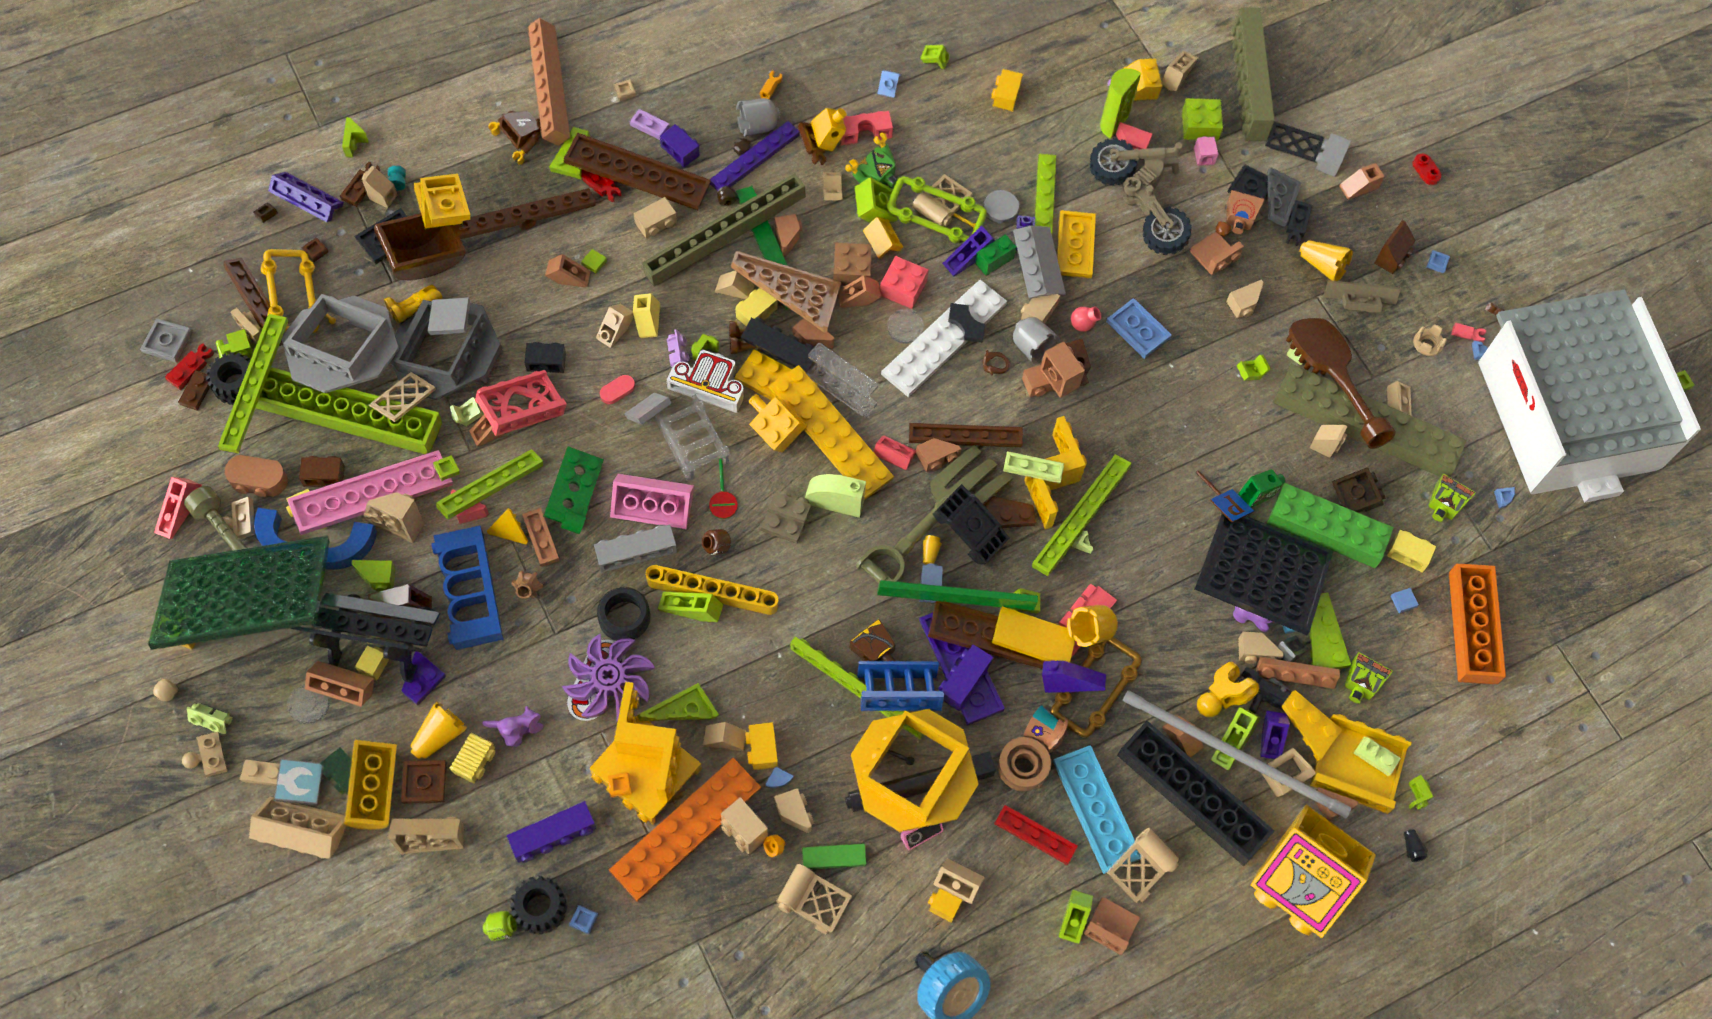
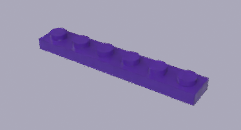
[710,121,800,191]

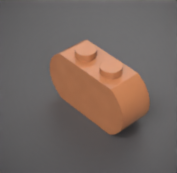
[225,455,288,497]

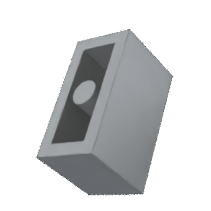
[1315,133,1351,177]

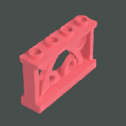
[475,370,567,436]

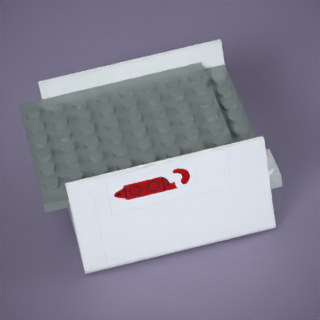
[1478,289,1701,503]

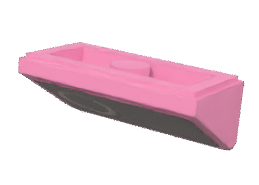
[901,823,943,850]

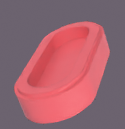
[600,375,635,404]

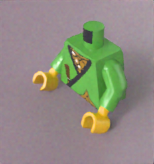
[845,133,898,188]

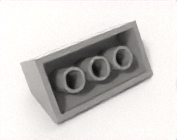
[1013,226,1066,301]

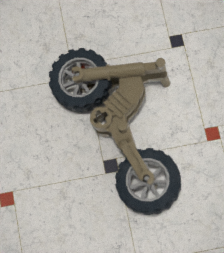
[1090,138,1192,255]

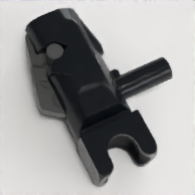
[1238,667,1292,714]

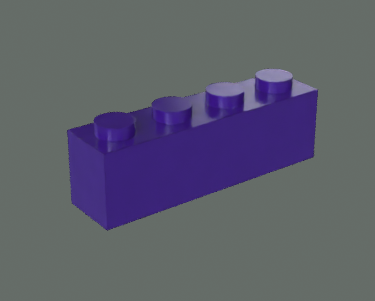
[506,801,596,863]

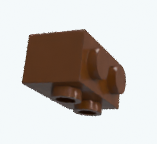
[299,456,345,487]

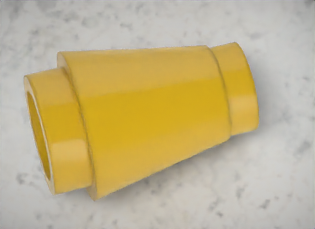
[923,535,942,565]

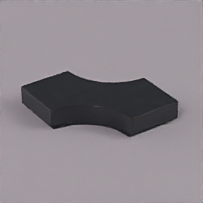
[948,303,985,343]

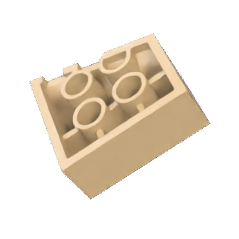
[362,492,425,543]
[388,817,464,854]

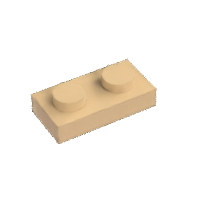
[240,760,280,786]

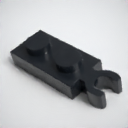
[1286,200,1313,246]

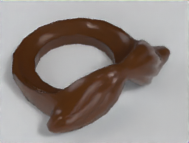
[982,350,1010,376]

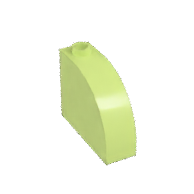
[805,474,866,518]

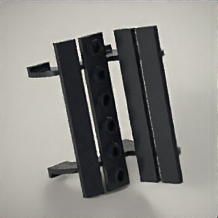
[290,593,440,683]

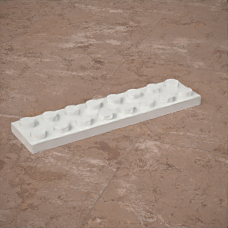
[881,280,1007,397]

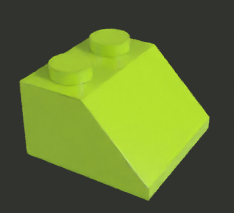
[855,177,898,223]

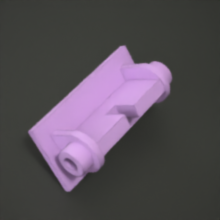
[667,330,690,367]

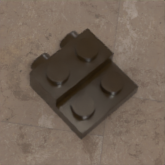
[1332,467,1386,512]

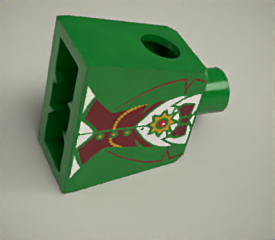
[1238,469,1286,508]

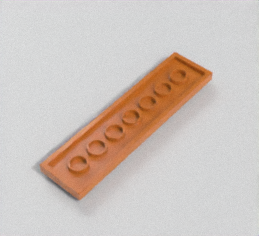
[609,757,761,902]

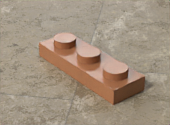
[522,508,560,567]

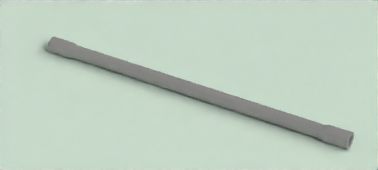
[1122,690,1351,818]

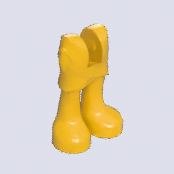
[384,284,442,324]

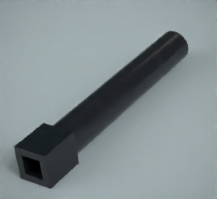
[845,751,996,812]

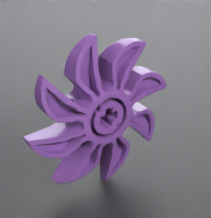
[562,634,655,722]

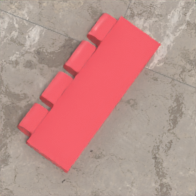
[1059,584,1117,658]

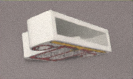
[667,350,744,413]

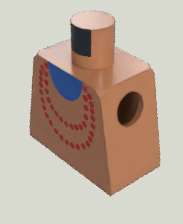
[1226,190,1264,234]

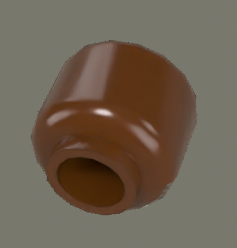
[702,529,731,555]

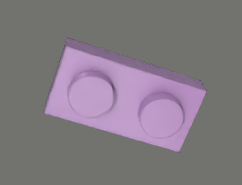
[630,109,669,140]

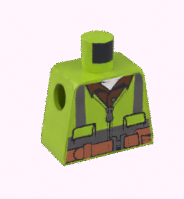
[1428,473,1476,522]
[1345,652,1393,704]

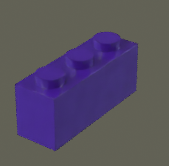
[938,644,993,711]

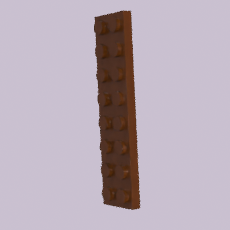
[564,132,711,210]

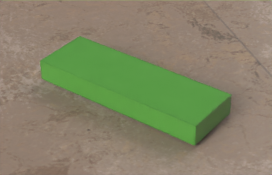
[802,844,866,869]

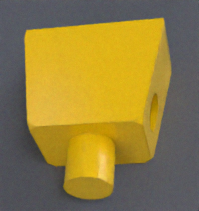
[811,108,847,151]

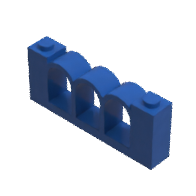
[431,525,504,650]

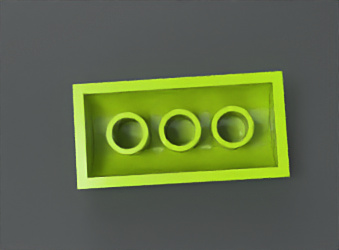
[1100,68,1141,139]

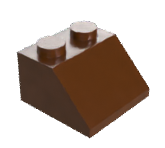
[1374,220,1416,274]

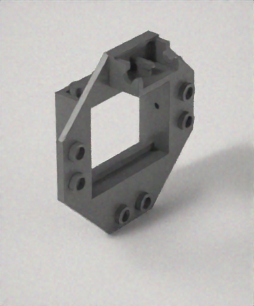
[391,298,503,400]

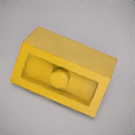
[863,217,903,259]

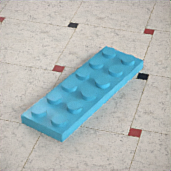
[1053,745,1141,874]

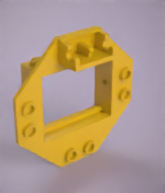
[851,709,978,832]

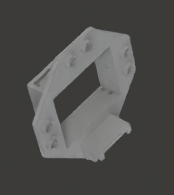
[282,294,399,393]

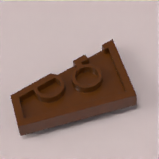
[974,492,1036,528]

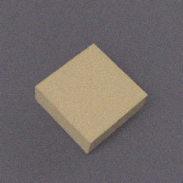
[614,79,636,101]

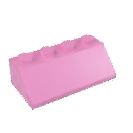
[610,474,694,529]

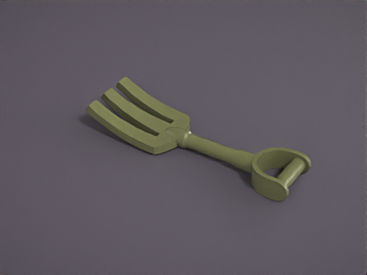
[855,445,1013,583]

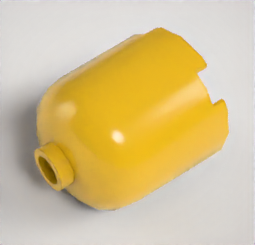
[1067,605,1118,647]

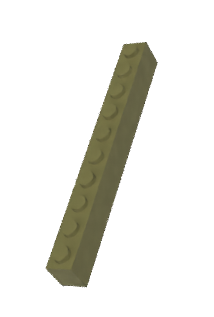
[642,173,806,287]

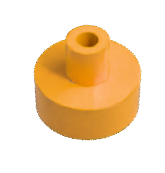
[763,834,786,857]

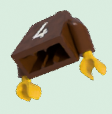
[489,111,541,165]

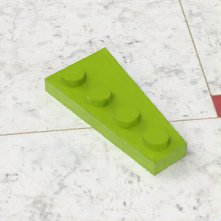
[1309,592,1351,669]

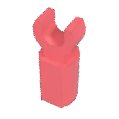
[1451,323,1486,343]

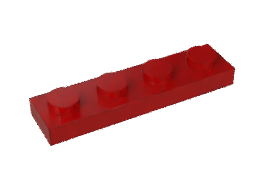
[994,805,1078,865]

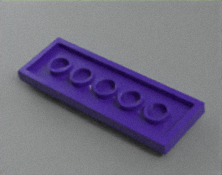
[919,613,1005,726]

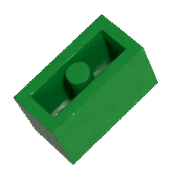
[975,234,1017,276]

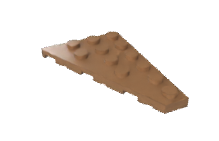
[731,251,841,332]

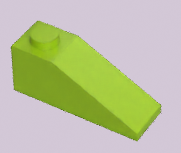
[658,592,724,622]
[1211,707,1262,771]

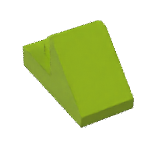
[342,117,369,157]

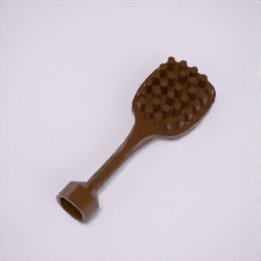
[1286,318,1396,449]

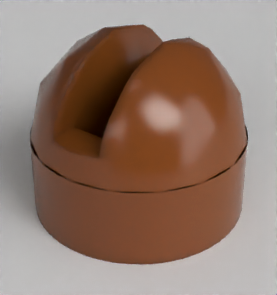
[1215,221,1231,237]

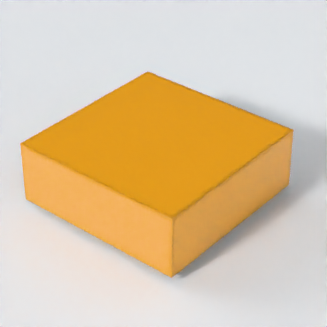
[608,772,632,797]

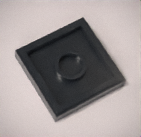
[1227,164,1268,199]

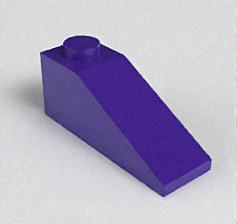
[942,226,996,277]
[1042,660,1106,693]

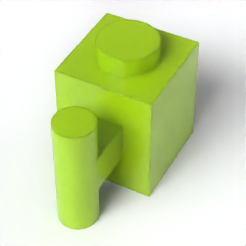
[215,329,254,358]

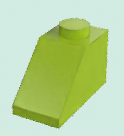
[352,560,396,592]
[1059,890,1093,944]

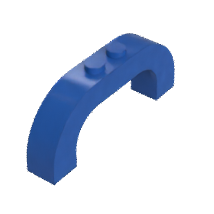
[254,508,377,570]

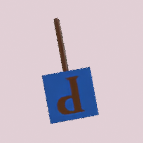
[1196,471,1254,522]

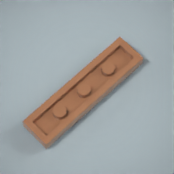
[1255,657,1340,689]

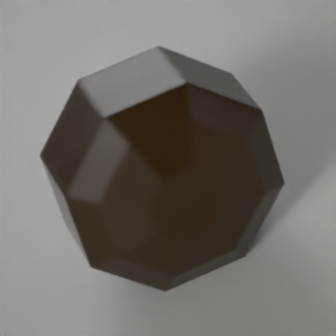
[734,138,751,156]

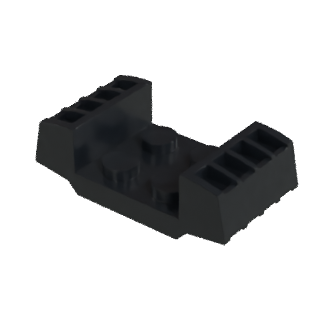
[933,484,1010,565]

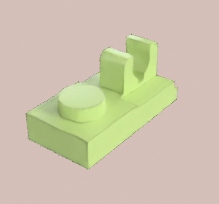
[1354,736,1401,776]

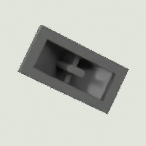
[1277,635,1309,662]

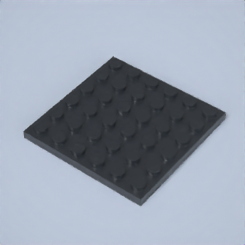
[1194,513,1333,636]

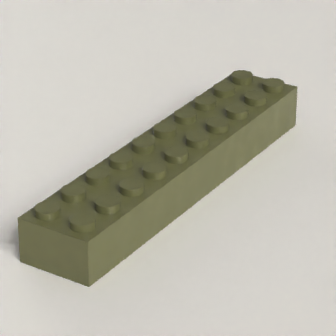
[1272,363,1467,477]

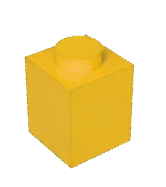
[928,888,962,923]

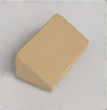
[1387,381,1412,416]

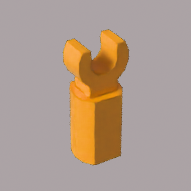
[759,70,782,100]

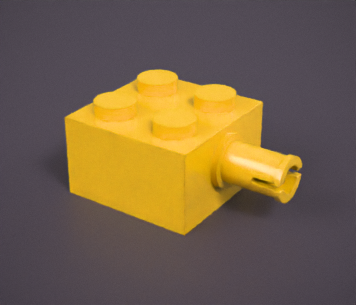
[749,394,808,453]

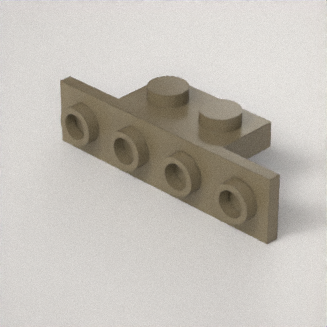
[1324,280,1401,313]

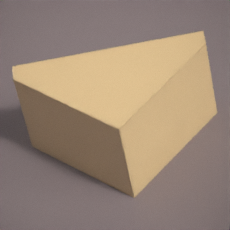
[715,271,755,300]
[703,722,746,751]

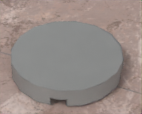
[983,190,1019,223]

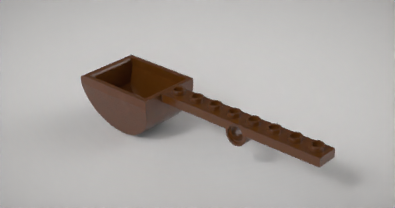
[374,188,596,281]

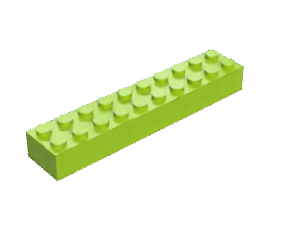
[256,367,443,454]

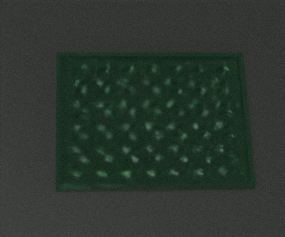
[148,536,330,650]

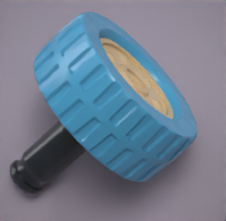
[915,951,990,1019]

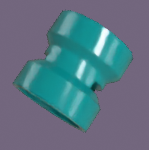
[388,165,406,191]

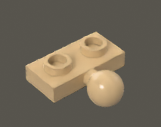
[222,497,255,539]
[182,732,228,778]

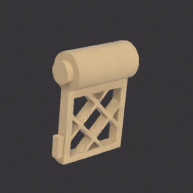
[912,174,973,226]
[1106,828,1179,903]
[776,864,852,935]

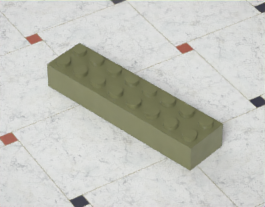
[1231,8,1274,141]

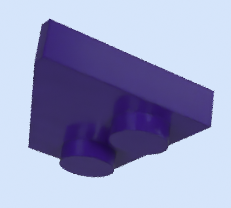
[402,652,446,706]

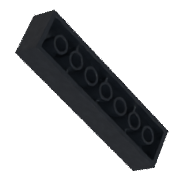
[1117,720,1275,866]

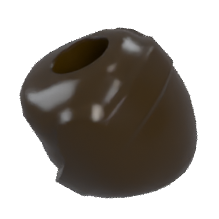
[717,186,736,206]

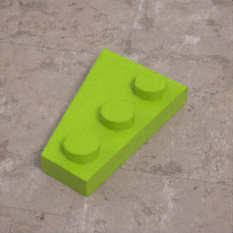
[549,127,590,180]

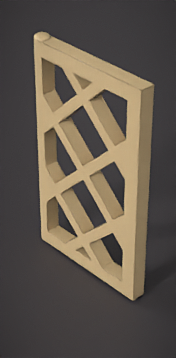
[369,372,436,422]

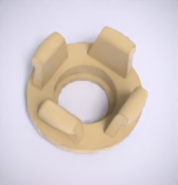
[1413,324,1447,356]

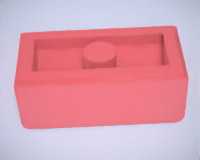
[873,435,916,470]

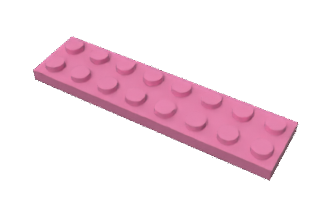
[287,450,453,535]

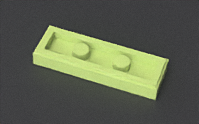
[1003,451,1064,483]

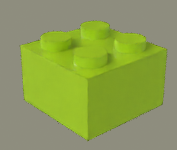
[1182,98,1223,141]

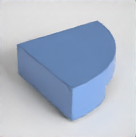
[1472,341,1488,360]
[1494,487,1515,509]
[766,767,794,788]

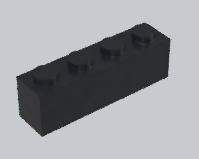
[741,317,818,374]

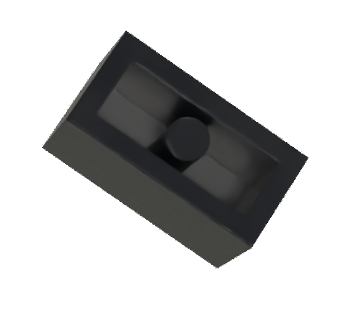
[524,342,566,373]

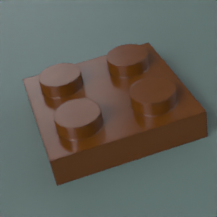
[401,760,447,804]

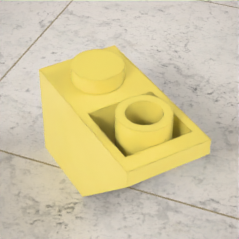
[633,293,660,338]

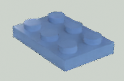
[1106,298,1172,359]

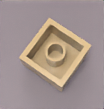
[721,797,768,855]

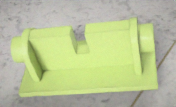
[187,703,232,734]

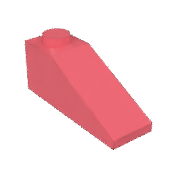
[154,477,202,539]

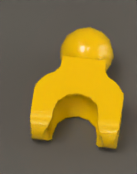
[1197,662,1259,717]

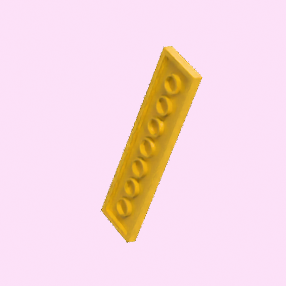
[769,365,894,500]

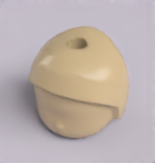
[153,679,178,702]

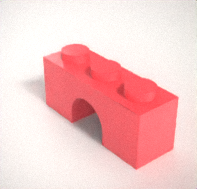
[840,111,893,145]

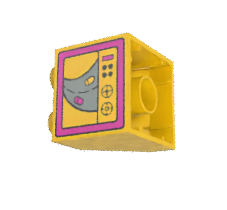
[1251,804,1376,938]

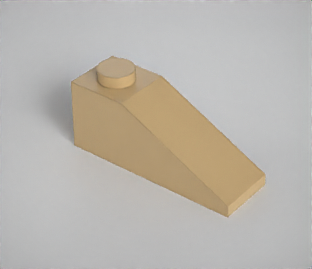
[1161,50,1198,91]

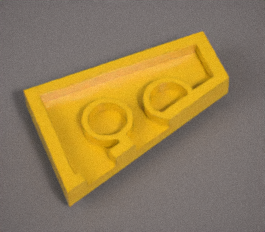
[1281,690,1342,761]

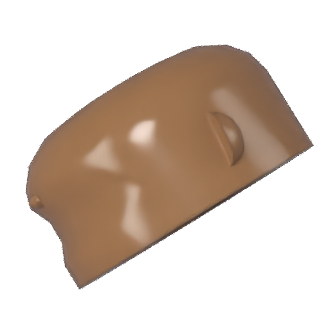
[998,737,1051,792]

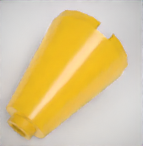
[1299,240,1353,281]
[410,701,467,759]

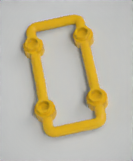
[261,249,320,333]

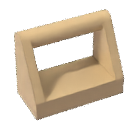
[1262,748,1316,797]

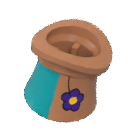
[1023,705,1068,753]

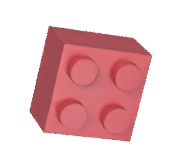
[880,256,929,309]

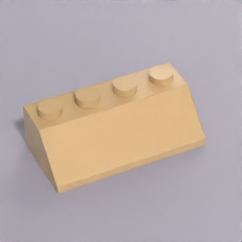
[249,797,346,859]

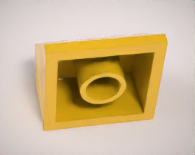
[1123,58,1162,100]

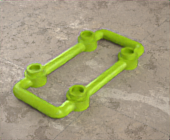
[887,176,987,243]

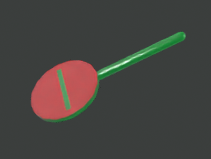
[709,458,738,519]

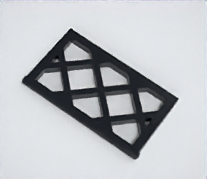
[1265,121,1324,162]

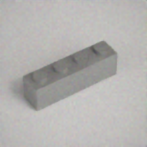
[594,525,677,573]

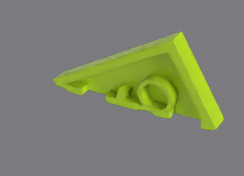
[638,683,719,721]

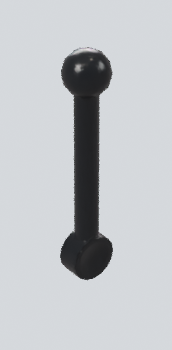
[887,749,915,765]

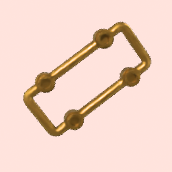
[1051,637,1142,738]

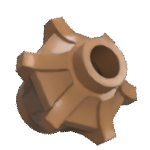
[512,570,543,599]

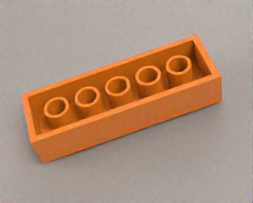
[1449,563,1506,685]

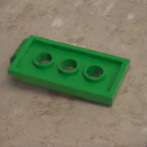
[543,446,604,534]

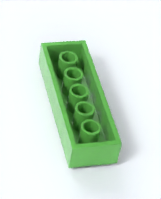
[1266,483,1394,568]

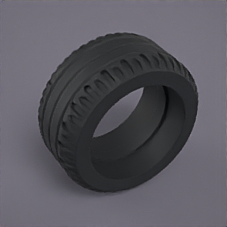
[597,587,651,641]

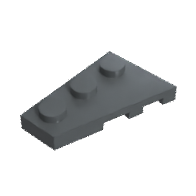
[1268,167,1302,227]

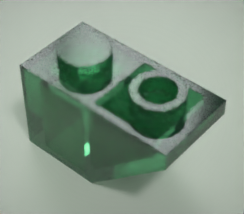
[320,747,352,796]

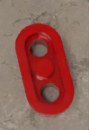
[1413,153,1442,185]

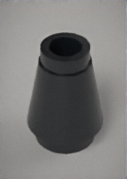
[1403,829,1428,862]

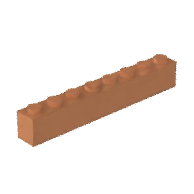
[528,18,570,146]

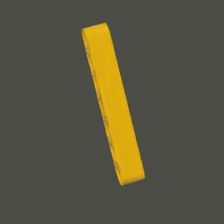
[646,565,779,615]

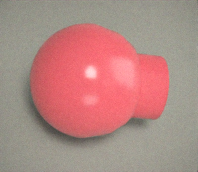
[1071,306,1101,332]

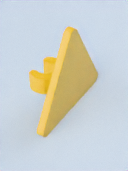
[487,508,528,544]

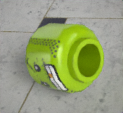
[483,911,517,941]

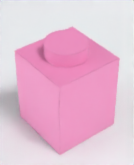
[1194,137,1218,166]

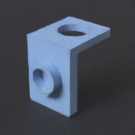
[878,70,901,98]

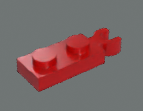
[581,170,621,202]
[165,343,214,391]

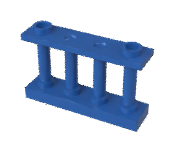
[857,661,944,711]

